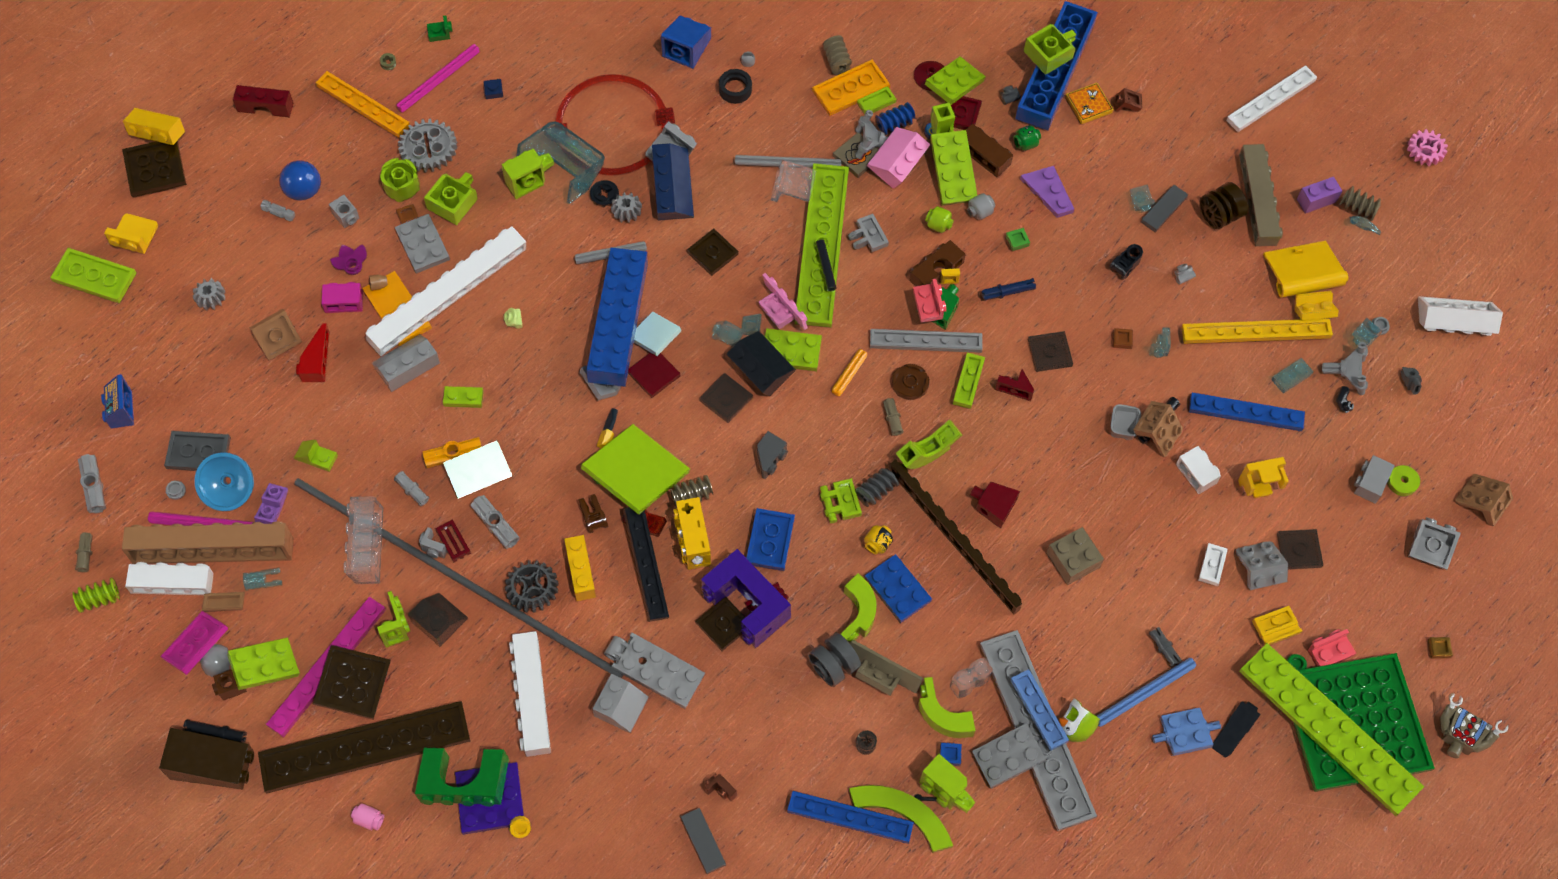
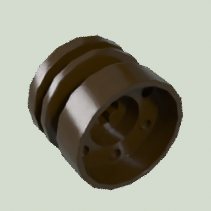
[1199,182,1248,230]

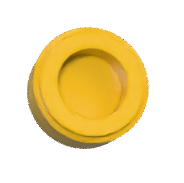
[510,816,531,838]

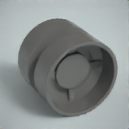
[808,632,861,687]

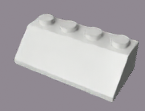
[1418,296,1503,336]

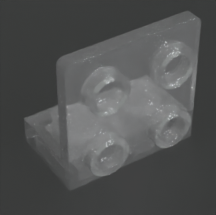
[770,160,816,202]

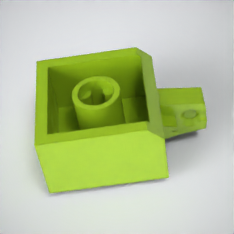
[1024,24,1076,75]
[502,148,554,199]
[424,172,478,225]
[919,754,975,813]

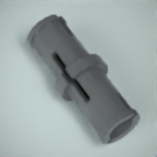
[1149,627,1182,667]

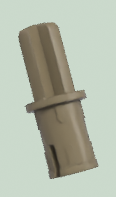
[883,398,904,436]
[75,532,92,572]

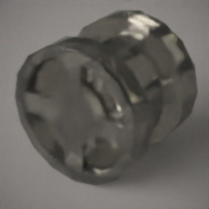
[856,730,877,755]

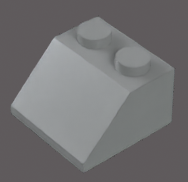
[593,674,649,733]

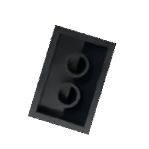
[727,331,796,396]

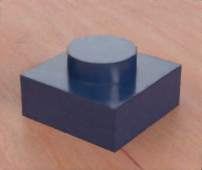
[484,79,503,99]

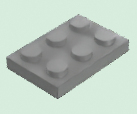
[395,214,450,274]
[972,723,1047,789]

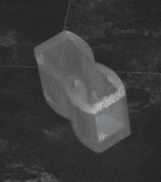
[950,658,993,698]

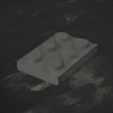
[164,431,231,471]

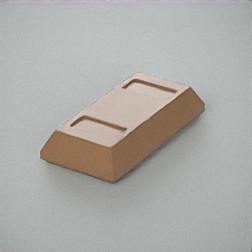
[202,592,245,612]

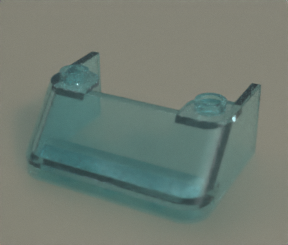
[516,122,605,204]

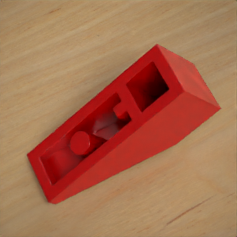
[296,323,330,382]

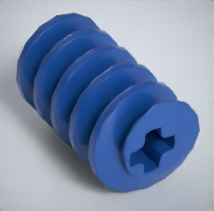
[875,102,915,135]

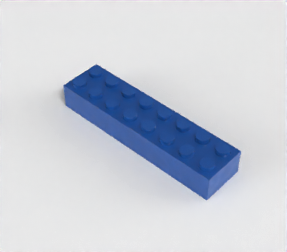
[1015,1,1098,131]
[587,248,648,387]

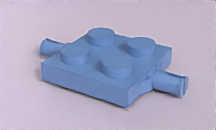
[1152,708,1221,756]

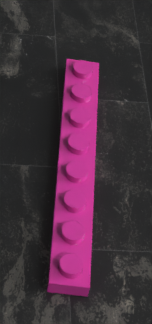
[266,597,386,738]

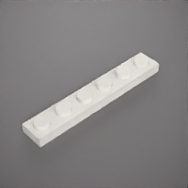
[1226,65,1317,132]

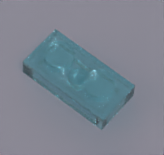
[1271,358,1314,394]

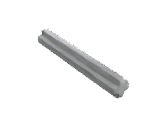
[575,241,647,264]

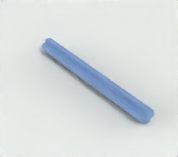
[1097,658,1196,727]

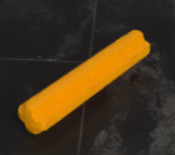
[832,349,867,397]

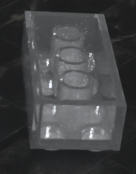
[344,496,383,584]

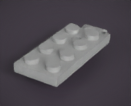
[604,633,705,709]

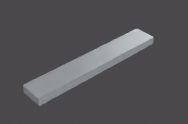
[870,329,982,353]

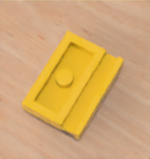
[1252,606,1302,645]

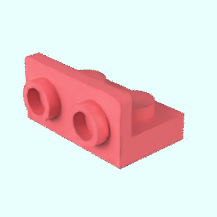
[913,279,946,323]
[1308,629,1356,667]

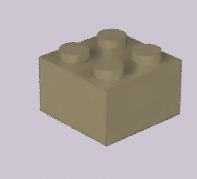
[1046,527,1104,585]

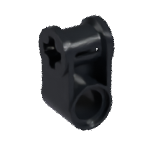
[1109,244,1143,279]

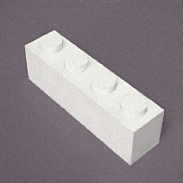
[125,562,214,595]

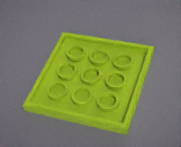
[581,424,690,514]

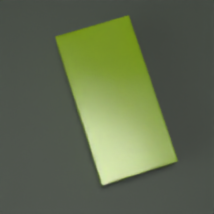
[857,86,897,114]

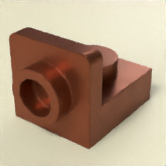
[1113,88,1142,112]
[705,774,737,802]

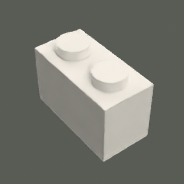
[1176,446,1221,494]

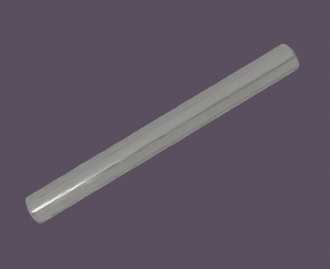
[735,155,841,168]

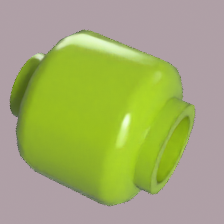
[925,206,954,233]

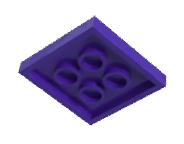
[455,762,524,835]

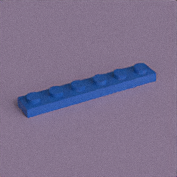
[1189,392,1305,431]
[787,791,914,844]

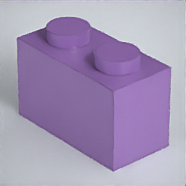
[1297,177,1342,214]

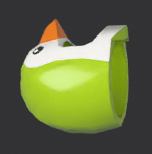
[1059,699,1100,742]

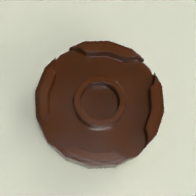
[892,364,930,400]

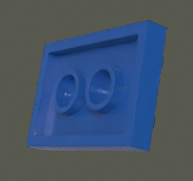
[746,508,795,571]
[864,554,932,623]

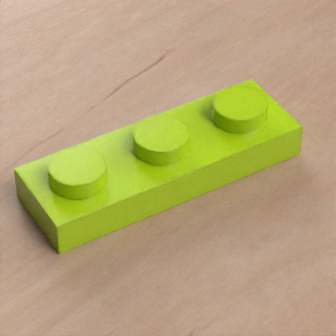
[953,352,985,409]

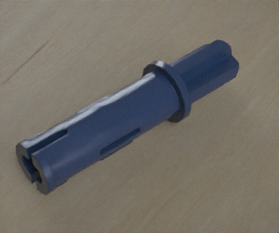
[981,278,1036,300]

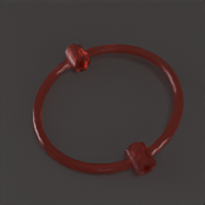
[549,74,675,175]

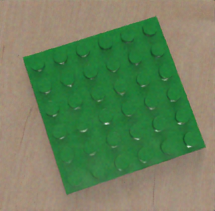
[1293,653,1435,792]

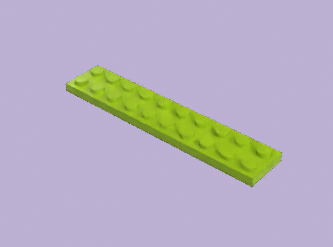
[795,163,849,328]
[1239,643,1425,816]

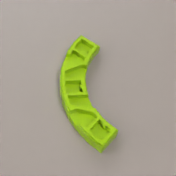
[849,785,953,853]

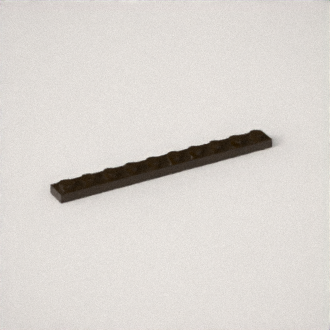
[889,459,1022,615]

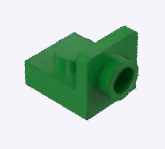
[427,15,453,42]

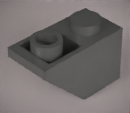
[757,431,788,479]

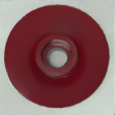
[914,61,945,91]

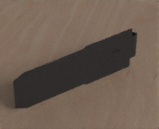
[1212,701,1261,758]

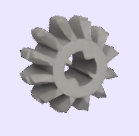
[611,192,642,223]
[193,278,225,311]

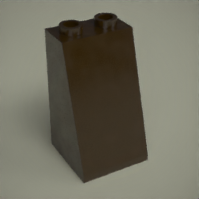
[159,728,254,790]

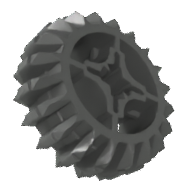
[505,559,559,613]

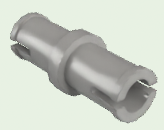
[394,471,430,506]

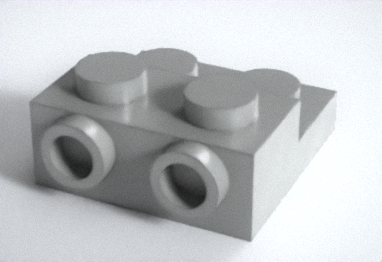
[1408,517,1461,570]

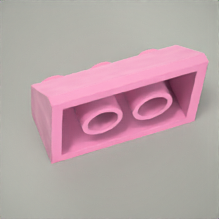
[866,127,930,189]

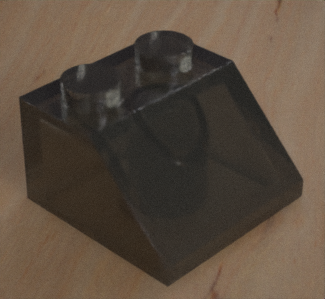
[408,593,468,647]

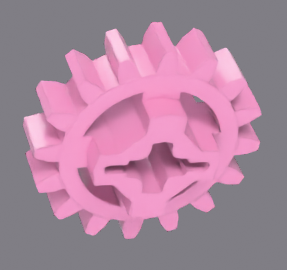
[1407,129,1448,166]

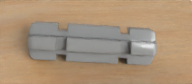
[260,200,295,221]

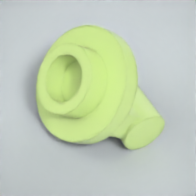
[504,308,523,328]

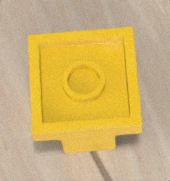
[1238,457,1288,498]

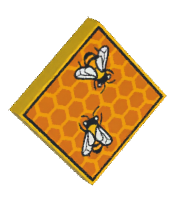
[1065,83,1113,124]

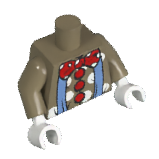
[1440,693,1508,759]

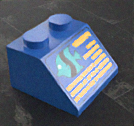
[101,374,134,429]

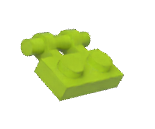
[820,478,862,523]

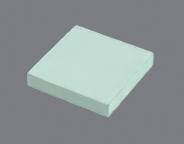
[634,312,681,356]

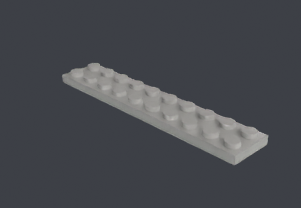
[980,630,1097,831]

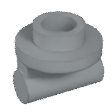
[1174,264,1196,285]

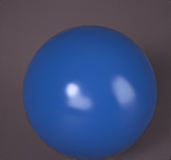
[279,160,321,201]

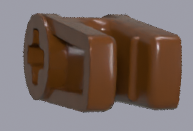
[579,494,608,533]

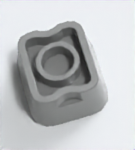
[1111,404,1141,440]

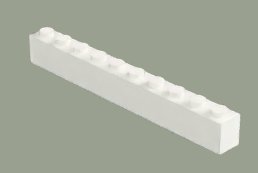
[365,226,526,356]

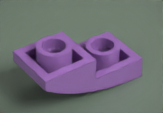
[254,483,288,524]

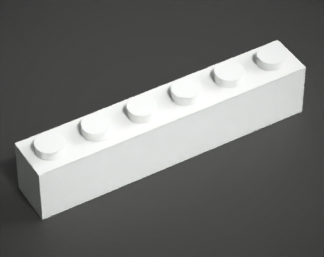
[509,631,551,757]

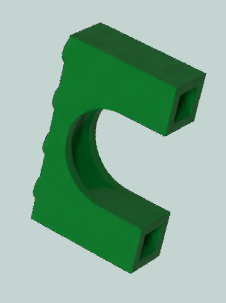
[415,748,509,807]

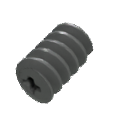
[855,468,899,507]

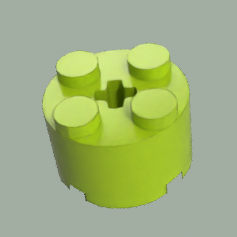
[380,158,420,202]

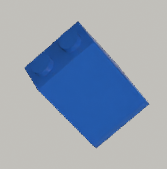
[661,15,711,69]

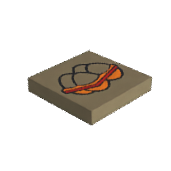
[833,132,878,178]

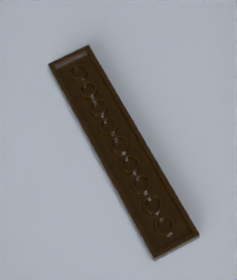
[258,701,471,794]

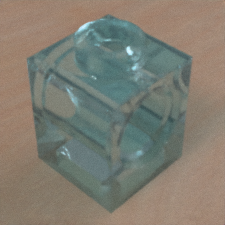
[1351,318,1383,348]

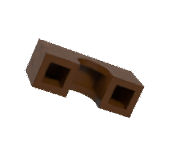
[910,240,966,287]

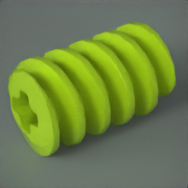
[73,578,120,613]

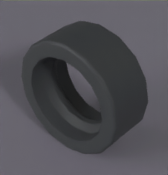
[719,69,752,104]

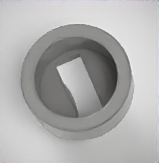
[741,51,755,67]

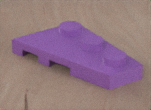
[1020,166,1074,218]

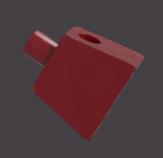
[970,482,1020,528]

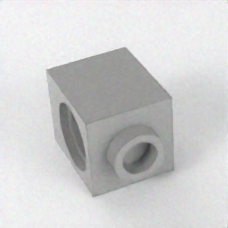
[329,195,360,228]

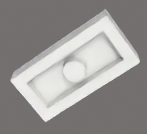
[1198,543,1228,586]

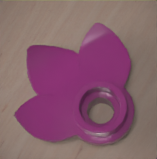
[330,245,367,275]

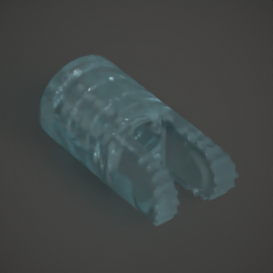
[243,567,282,591]

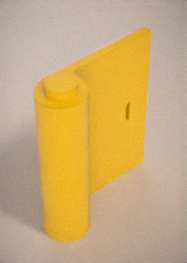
[1263,241,1348,298]

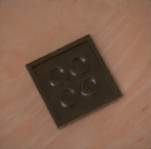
[122,141,187,197]
[313,645,391,720]

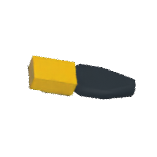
[597,408,618,449]

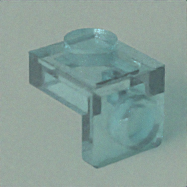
[1129,184,1155,212]
[712,320,745,347]

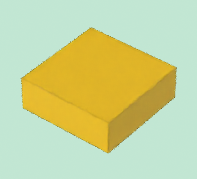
[940,269,960,284]

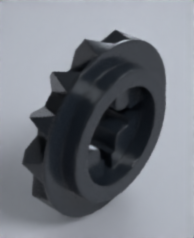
[590,180,619,207]

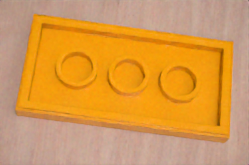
[812,59,890,116]
[362,271,432,346]

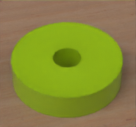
[1387,465,1420,496]

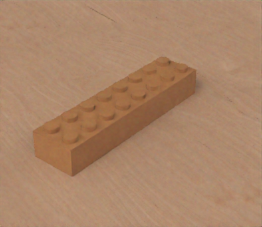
[122,521,294,564]

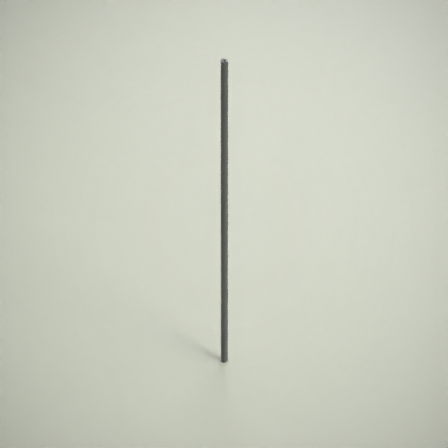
[294,478,623,678]

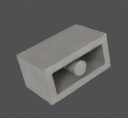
[1354,455,1395,504]

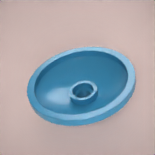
[195,452,254,511]

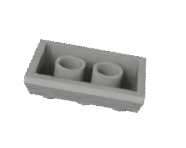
[372,335,440,392]

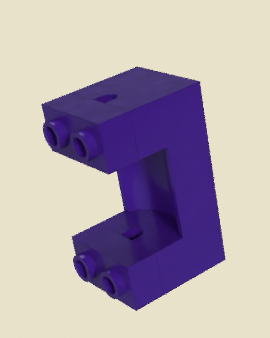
[701,549,791,648]

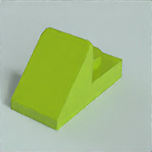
[294,440,338,472]

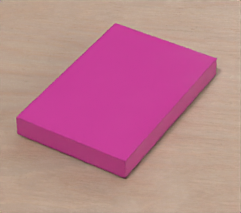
[160,611,228,675]

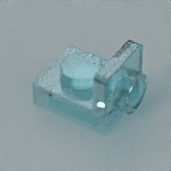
[1149,327,1171,357]

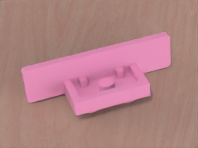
[759,273,808,330]

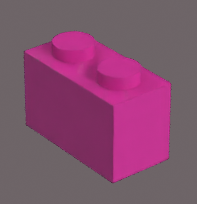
[322,282,363,313]

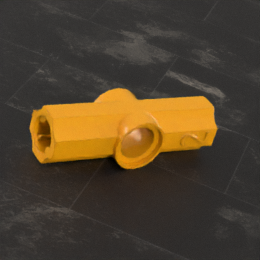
[422,437,482,468]

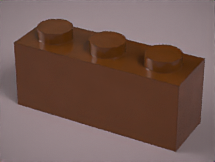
[966,124,1013,178]

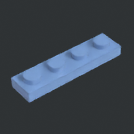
[1010,669,1069,751]

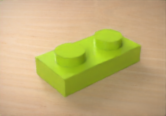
[443,386,484,408]

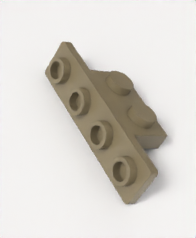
[850,640,923,696]

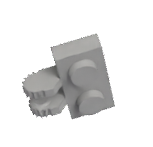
[848,214,889,252]

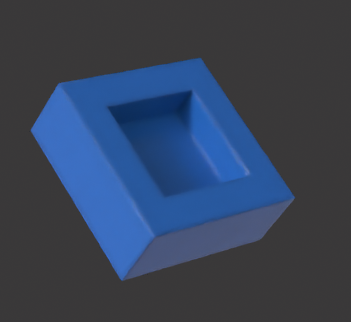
[940,743,962,766]

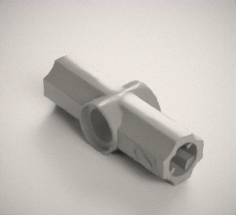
[78,454,106,514]
[470,495,520,549]

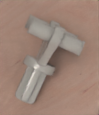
[855,110,888,159]
[1322,342,1368,395]

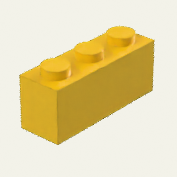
[123,108,185,145]
[564,535,596,601]

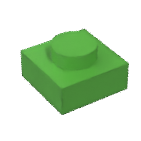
[1006,228,1030,251]

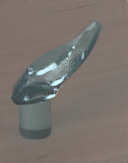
[1349,216,1381,235]

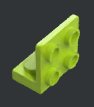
[377,591,411,648]

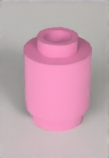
[351,804,384,831]

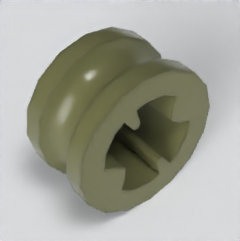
[380,53,396,70]

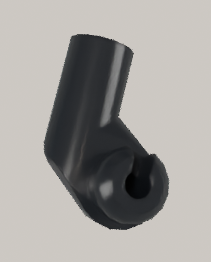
[1336,386,1354,413]

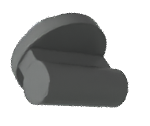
[1000,85,1021,105]

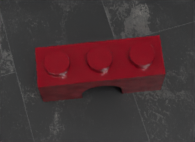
[233,85,294,118]

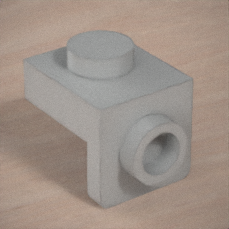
[419,527,447,559]

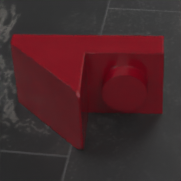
[995,369,1034,401]

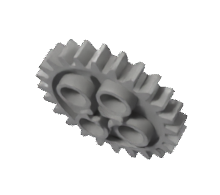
[398,119,457,172]

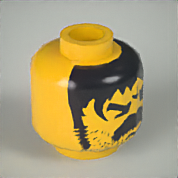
[864,525,893,555]

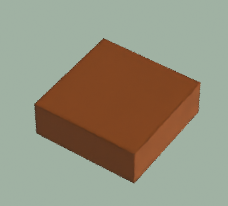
[396,204,419,224]
[1113,328,1133,349]

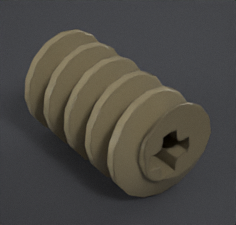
[823,35,852,75]
[1339,186,1381,221]
[670,475,713,506]

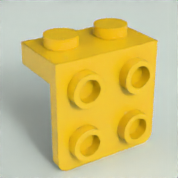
[104,213,158,254]

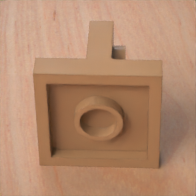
[249,309,302,360]

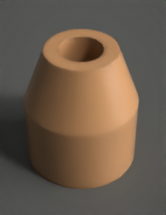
[369,275,388,290]

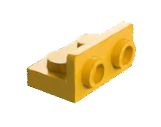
[1295,291,1339,321]

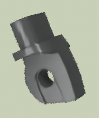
[1401,367,1422,395]

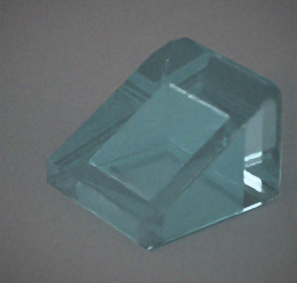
[741,314,762,335]

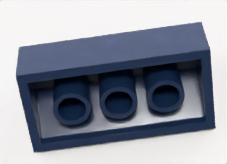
[652,143,694,221]

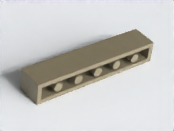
[1239,144,1283,247]

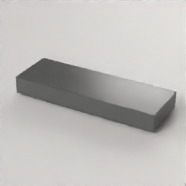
[1141,185,1188,233]
[681,808,726,874]

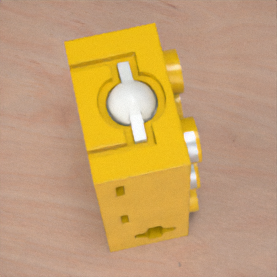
[673,497,711,570]

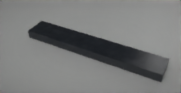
[623,507,669,622]

